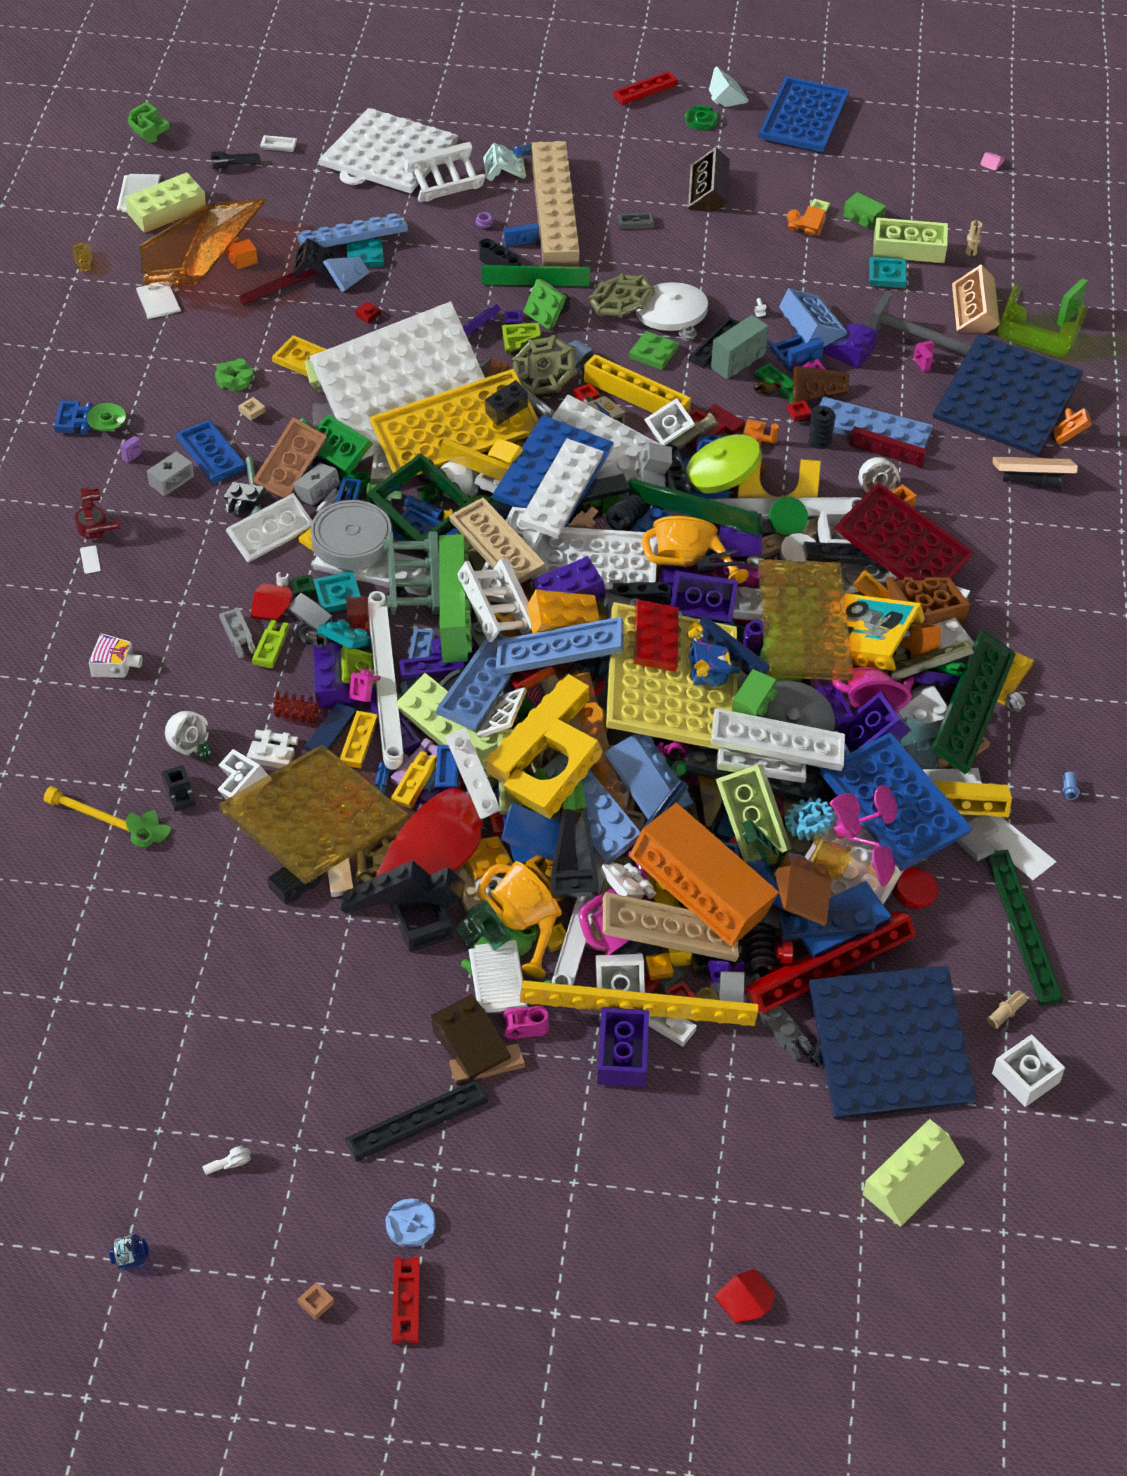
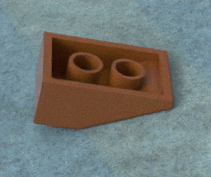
[775,852,831,926]

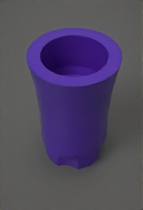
[743,620,767,657]

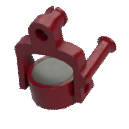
[75,488,120,540]

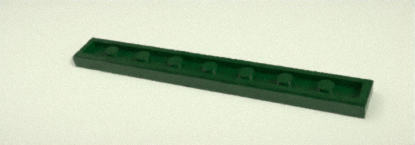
[627,478,762,535]
[986,849,1063,1006]

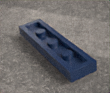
[699,616,770,676]
[778,908,875,940]

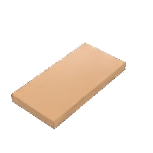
[993,457,1078,473]

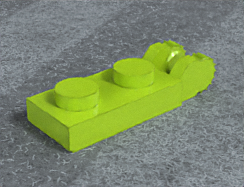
[252,620,289,669]

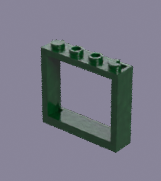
[367,453,474,554]

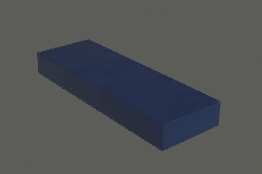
[305,702,356,758]

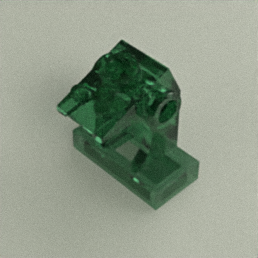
[454,899,513,951]

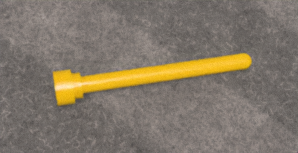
[44,786,130,832]

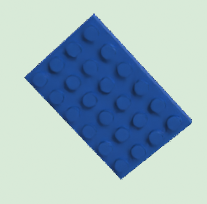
[758,76,850,152]
[493,415,614,527]
[819,732,972,872]

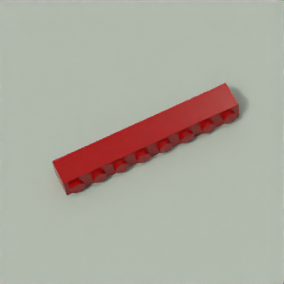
[744,911,916,1014]

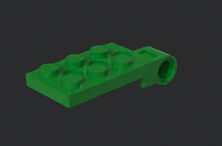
[299,414,373,474]

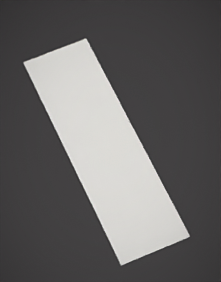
[961,814,1056,880]

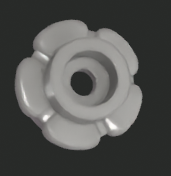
[679,326,697,341]
[1006,692,1025,712]

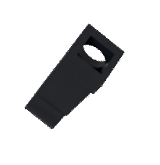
[612,582,672,605]

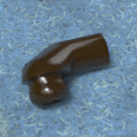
[754,381,782,395]

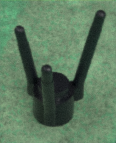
[697,549,745,578]
[564,656,603,690]

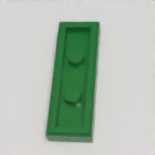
[755,363,793,403]

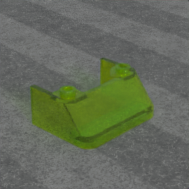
[998,283,1088,357]

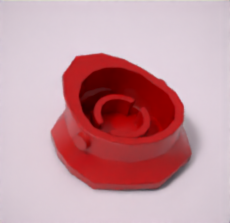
[893,868,939,909]

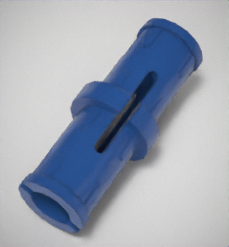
[404,495,444,521]

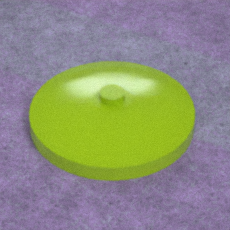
[686,435,762,493]

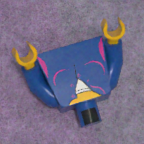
[688,622,741,687]

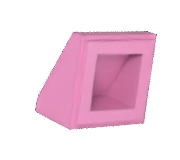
[981,152,1005,170]

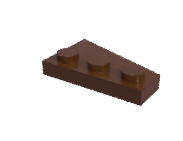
[793,366,849,403]

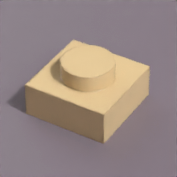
[238,397,266,421]

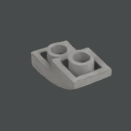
[287,593,332,630]
[719,971,744,1003]

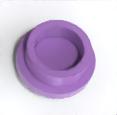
[476,212,493,228]

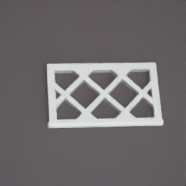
[477,687,527,738]

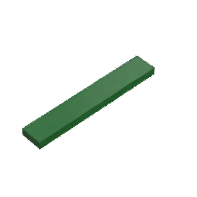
[481,265,590,286]

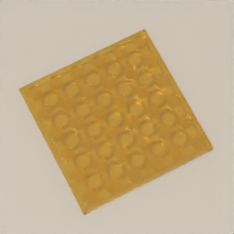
[219,744,409,884]

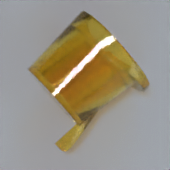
[811,835,855,881]

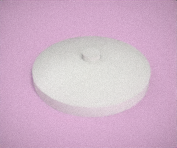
[635,282,708,331]

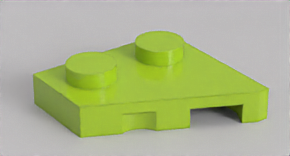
[502,323,541,354]

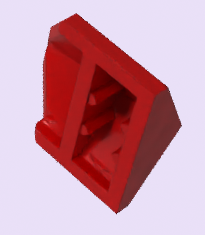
[250,583,293,621]
[714,1268,776,1324]

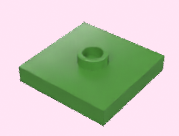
[1057,278,1088,327]

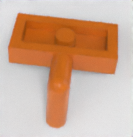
[1053,408,1092,445]
[743,419,779,446]

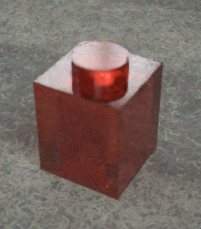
[346,596,369,629]

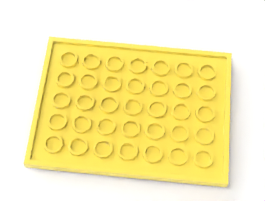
[606,602,737,751]

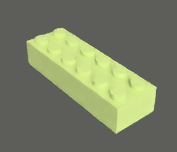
[396,673,499,789]

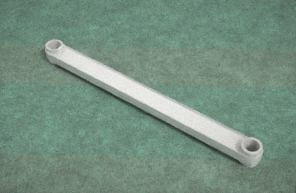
[650,497,862,518]
[368,591,403,769]
[552,781,630,985]

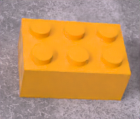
[528,590,600,633]

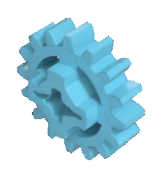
[785,798,835,841]

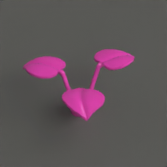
[829,785,897,887]

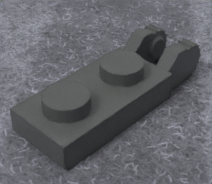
[757,1005,813,1060]

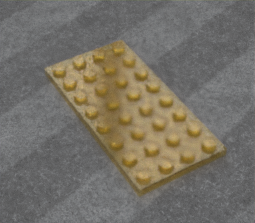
[758,559,853,681]

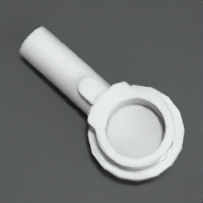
[203,1146,251,1175]

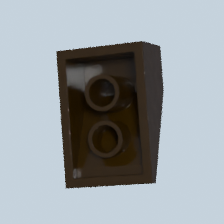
[695,774,725,836]
[431,994,511,1080]

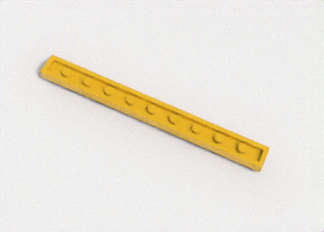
[520,980,758,1026]

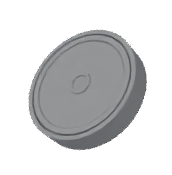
[310,500,392,569]

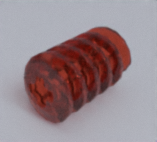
[273,690,320,724]

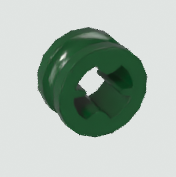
[196,741,212,762]

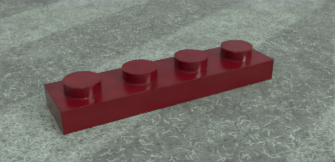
[849,426,927,468]

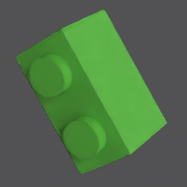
[843,192,886,230]
[732,669,778,717]

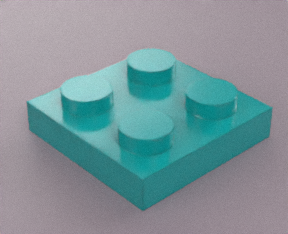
[346,238,384,268]
[869,257,907,288]
[313,571,363,613]
[317,620,371,649]

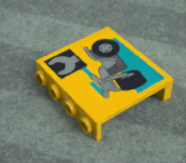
[814,593,925,671]

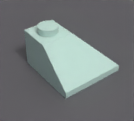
[709,66,749,107]

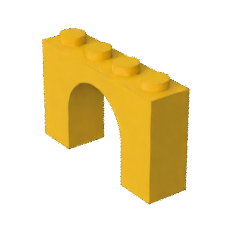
[738,459,821,498]
[503,719,603,819]

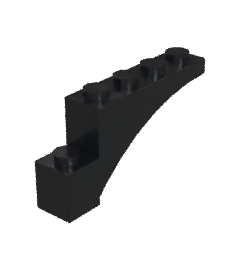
[341,860,465,915]

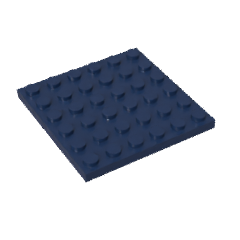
[933,333,1084,457]
[809,965,977,1119]

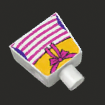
[89,634,143,678]

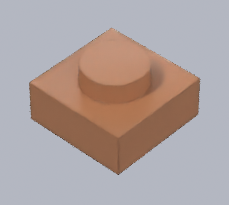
[297,1282,335,1320]

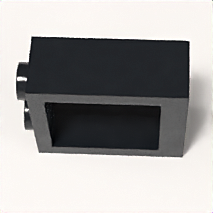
[391,902,453,952]

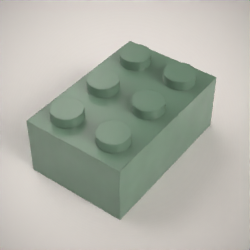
[711,315,768,379]

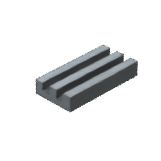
[617,212,654,230]

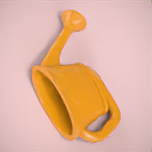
[641,516,749,585]
[477,861,561,979]

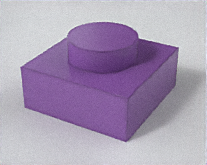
[120,436,142,463]

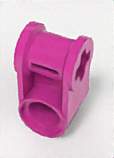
[503,1006,549,1039]

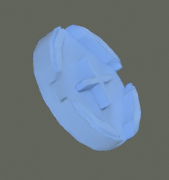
[385,1198,436,1248]

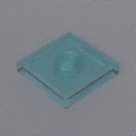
[899,717,940,769]

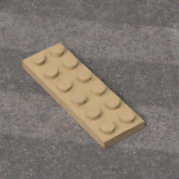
[449,497,546,584]
[603,892,739,962]

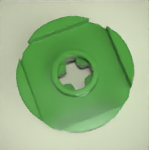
[215,358,254,392]

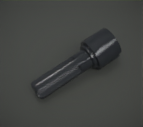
[211,151,260,169]

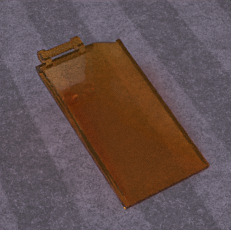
[139,198,266,288]

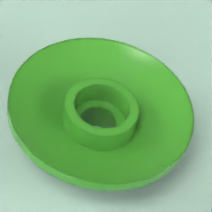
[87,403,126,431]

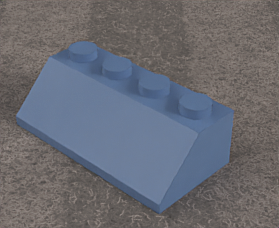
[779,288,847,347]
[605,734,694,820]

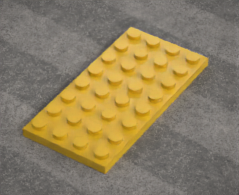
[369,369,539,476]

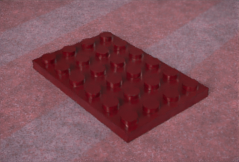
[833,482,974,580]

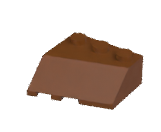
[886,577,970,634]

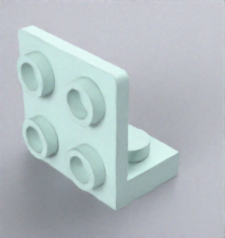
[483,143,526,181]

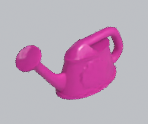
[832,667,915,710]
[579,852,652,955]

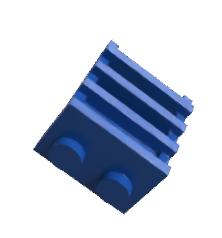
[767,331,824,373]

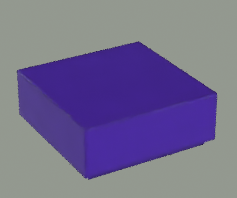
[504,310,523,325]

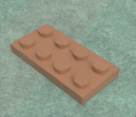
[252,417,327,499]

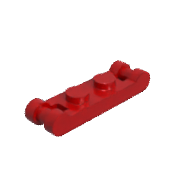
[392,1256,420,1344]

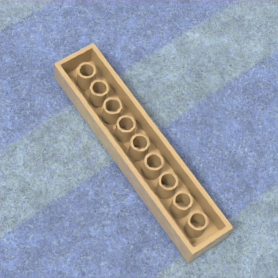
[532,141,579,267]

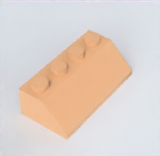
[952,265,1000,334]

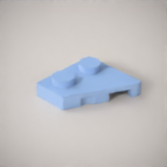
[323,257,370,292]

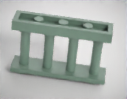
[383,532,440,615]

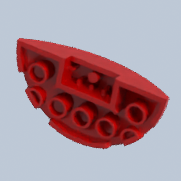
[376,787,483,877]

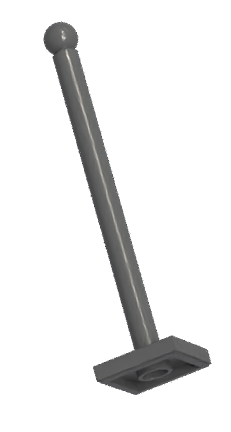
[869,291,971,356]

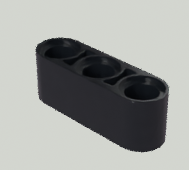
[479,238,522,266]

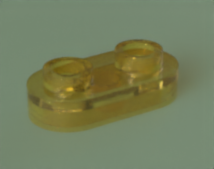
[72,242,94,271]

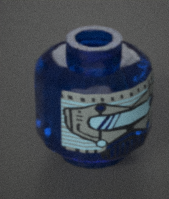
[109,1234,149,1271]

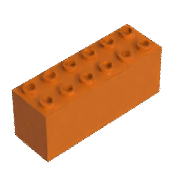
[629,802,779,946]

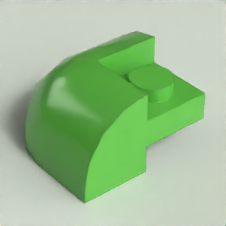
[128,102,170,143]

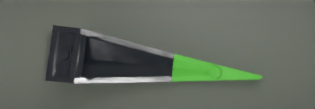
[551,779,598,898]

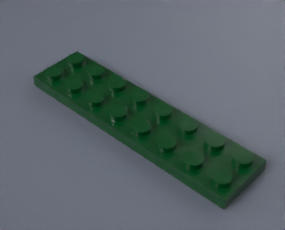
[931,629,1016,774]

